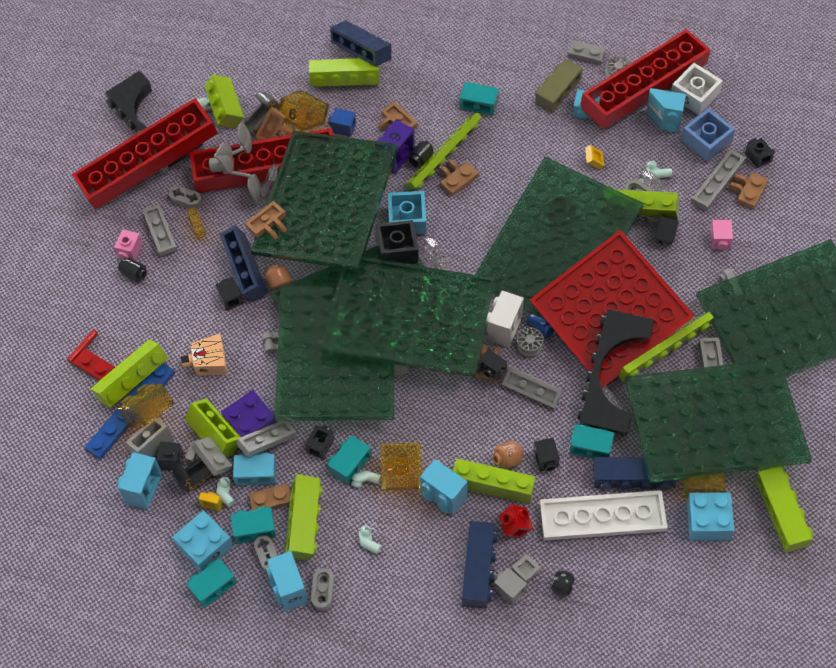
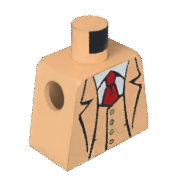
[181,334,228,376]

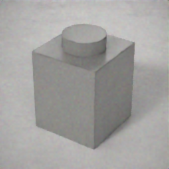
[494,568,527,606]

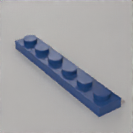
[84,363,175,460]

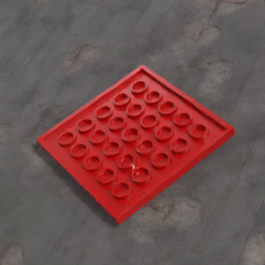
[530,230,695,389]

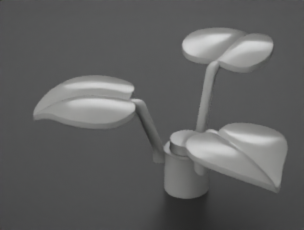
[209,122,261,207]

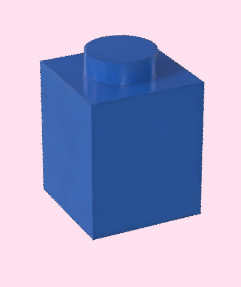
[328,108,356,137]

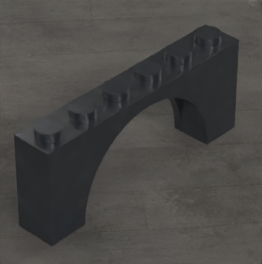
[105,71,203,167]
[577,309,654,437]

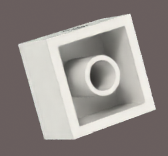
[671,63,723,115]
[486,291,524,348]

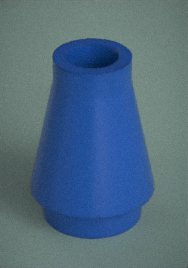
[526,314,554,338]

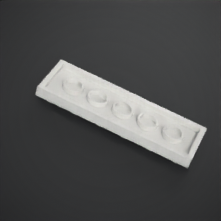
[540,490,668,541]

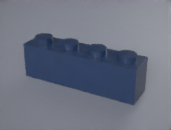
[330,20,392,67]
[220,226,268,302]
[593,457,677,490]
[462,521,498,609]

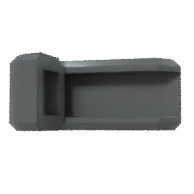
[244,92,280,136]

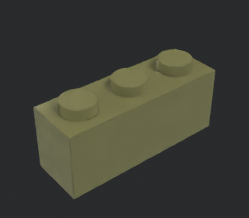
[535,59,583,113]

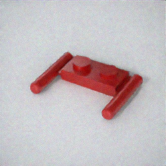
[66,330,132,381]

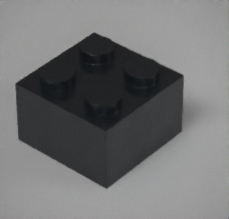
[375,220,419,267]

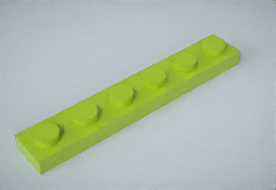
[404,112,482,191]
[618,312,714,382]

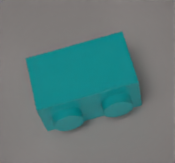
[459,82,499,116]
[569,424,614,459]
[328,435,372,486]
[231,507,276,545]
[186,558,237,609]

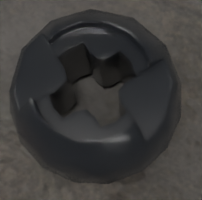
[550,570,576,597]

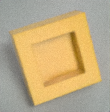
[585,145,604,169]
[198,492,223,512]

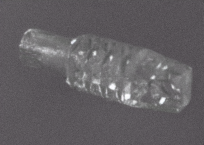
[639,169,682,206]
[424,237,455,284]

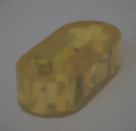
[187,207,206,239]

